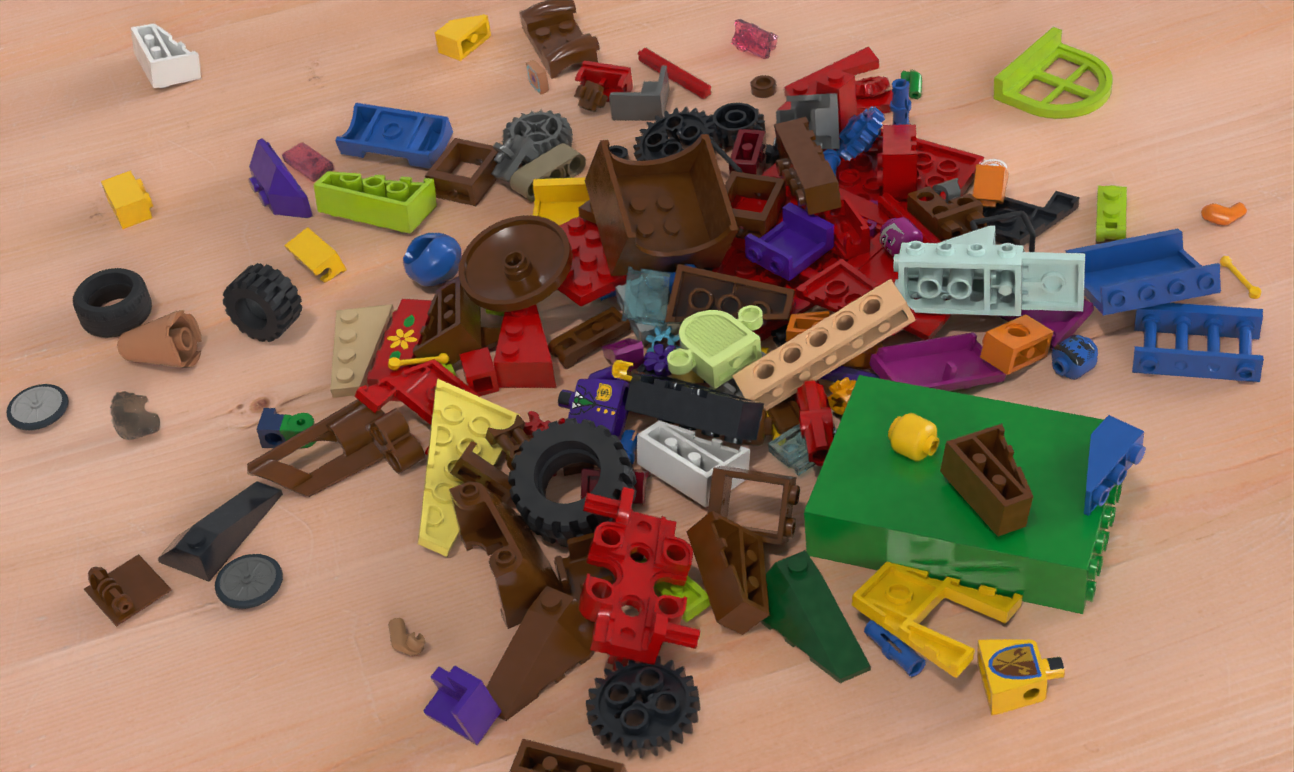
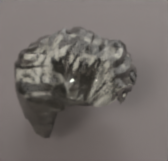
[110,391,160,440]

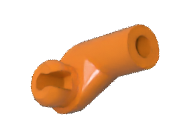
[1201,202,1247,226]

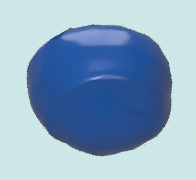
[403,233,462,287]

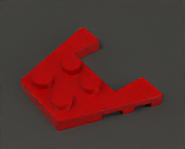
[354,359,480,456]

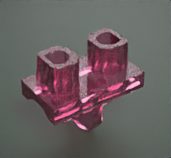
[731,19,778,59]

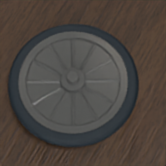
[215,554,283,609]

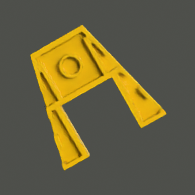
[851,562,1023,678]

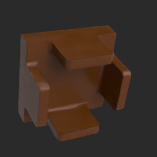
[554,533,615,601]

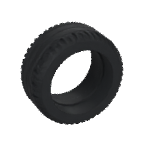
[73,268,152,338]

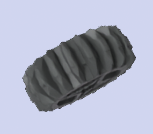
[502,109,573,166]

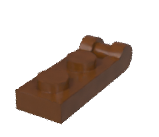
[548,306,631,368]

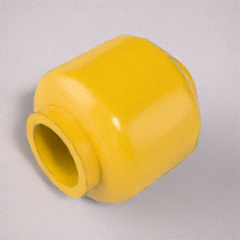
[888,413,940,461]

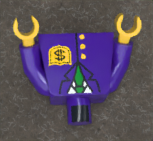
[558,360,633,440]

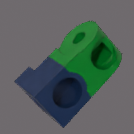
[256,408,317,449]

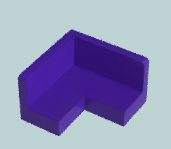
[424,665,501,745]

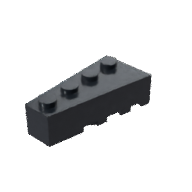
[625,373,764,444]

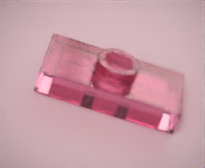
[282,142,335,182]

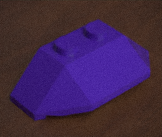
[249,138,313,218]

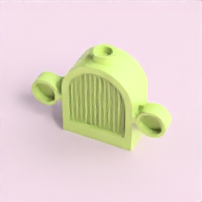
[667,305,763,389]

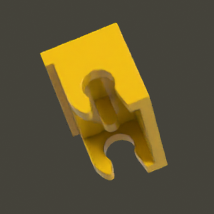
[284,227,347,283]

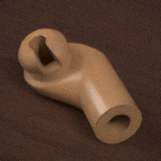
[388,618,425,656]

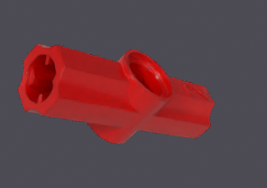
[797,380,834,466]

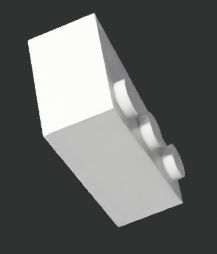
[131,23,201,88]
[637,421,750,507]

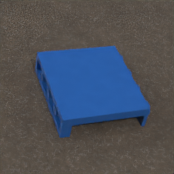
[1065,228,1221,316]

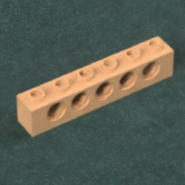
[732,279,916,411]

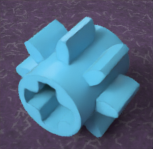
[646,326,681,353]

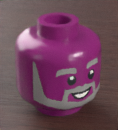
[880,217,923,258]

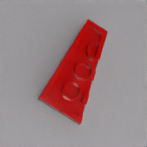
[795,258,917,336]

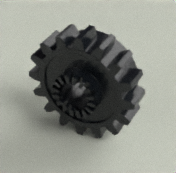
[710,103,765,149]

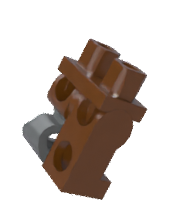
[907,178,987,241]

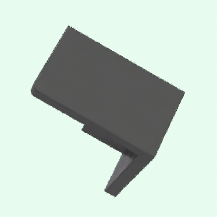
[609,66,670,121]

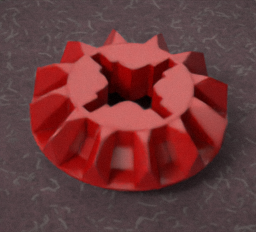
[855,76,890,98]

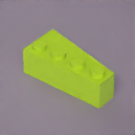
[313,171,437,234]

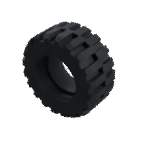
[508,418,636,547]

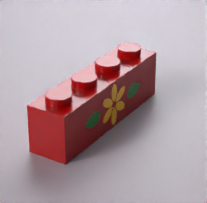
[367,299,432,402]

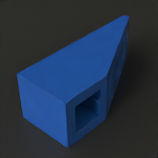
[1084,415,1146,516]

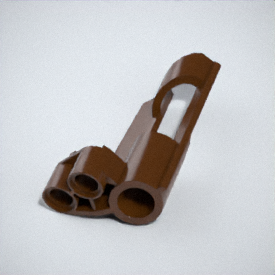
[247,399,425,497]

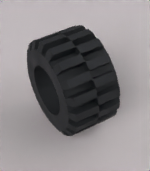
[223,263,302,342]

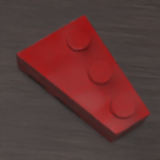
[877,124,917,198]
[493,304,557,388]

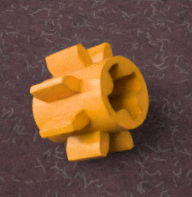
[827,377,856,415]

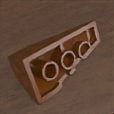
[486,586,595,721]

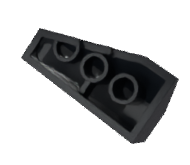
[158,481,283,582]

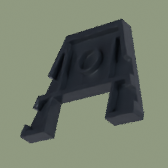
[973,188,1080,245]

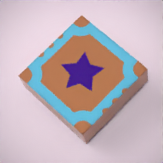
[526,59,549,95]

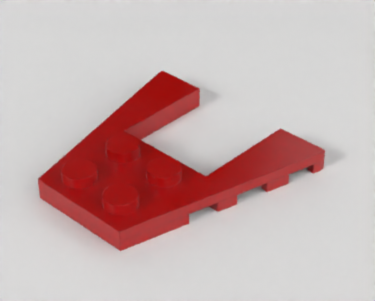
[784,47,893,116]

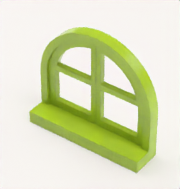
[993,27,1113,119]

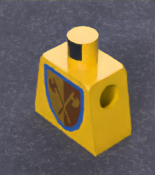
[977,639,1065,715]

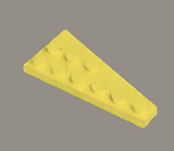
[418,379,520,557]

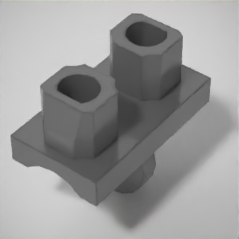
[491,134,539,182]

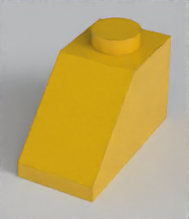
[435,14,491,61]

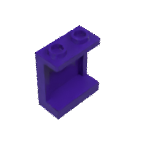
[745,202,834,281]

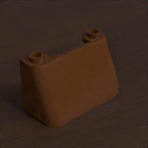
[449,482,563,629]

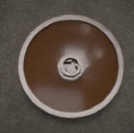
[459,215,573,312]

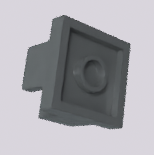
[776,93,840,149]

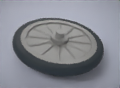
[6,384,68,430]

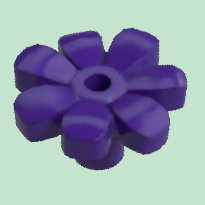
[644,344,676,377]

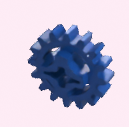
[836,106,885,161]

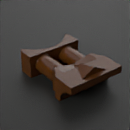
[485,415,533,471]

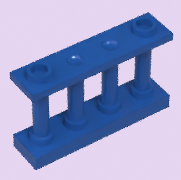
[1132,303,1264,382]

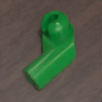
[901,70,923,99]

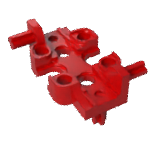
[579,487,700,671]

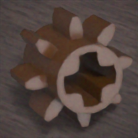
[574,81,608,112]

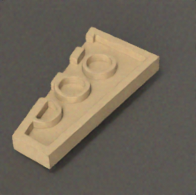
[330,304,394,398]

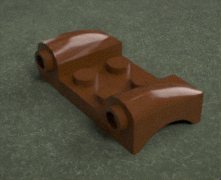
[520,0,600,79]

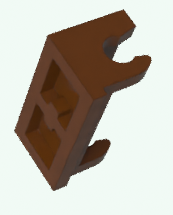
[450,441,511,503]

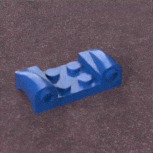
[335,103,453,169]

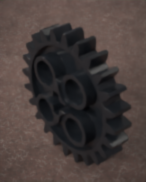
[633,107,719,161]
[586,656,701,758]

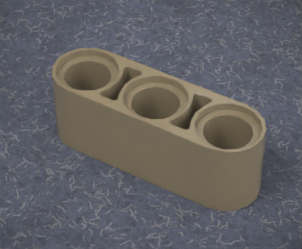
[510,143,586,201]

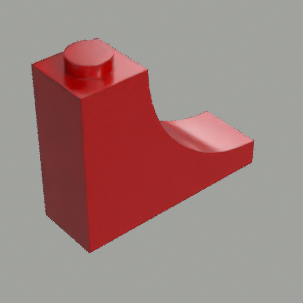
[777,68,857,140]

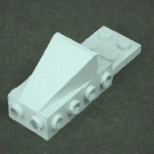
[893,226,1085,316]

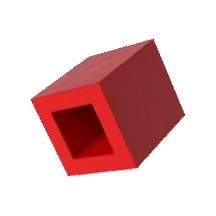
[459,347,499,396]

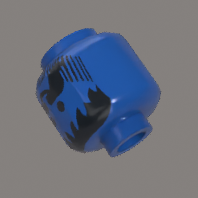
[1051,335,1098,380]

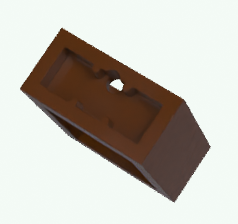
[425,138,498,207]
[725,171,786,240]
[708,466,800,545]

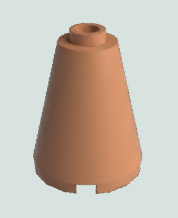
[117,310,202,368]

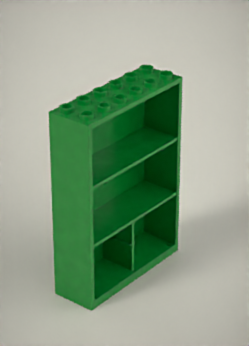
[804,375,1125,614]

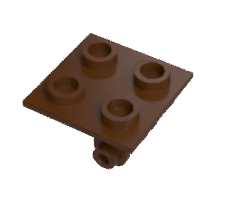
[84,554,172,626]

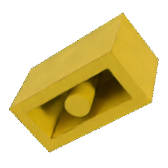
[101,170,153,230]

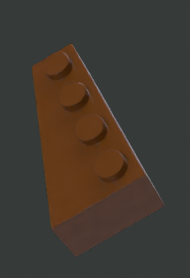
[774,117,842,215]
[665,264,796,324]

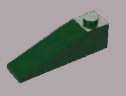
[761,550,871,683]

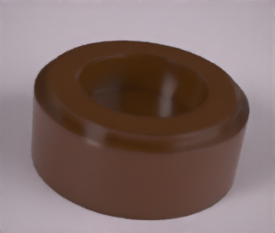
[750,75,777,98]

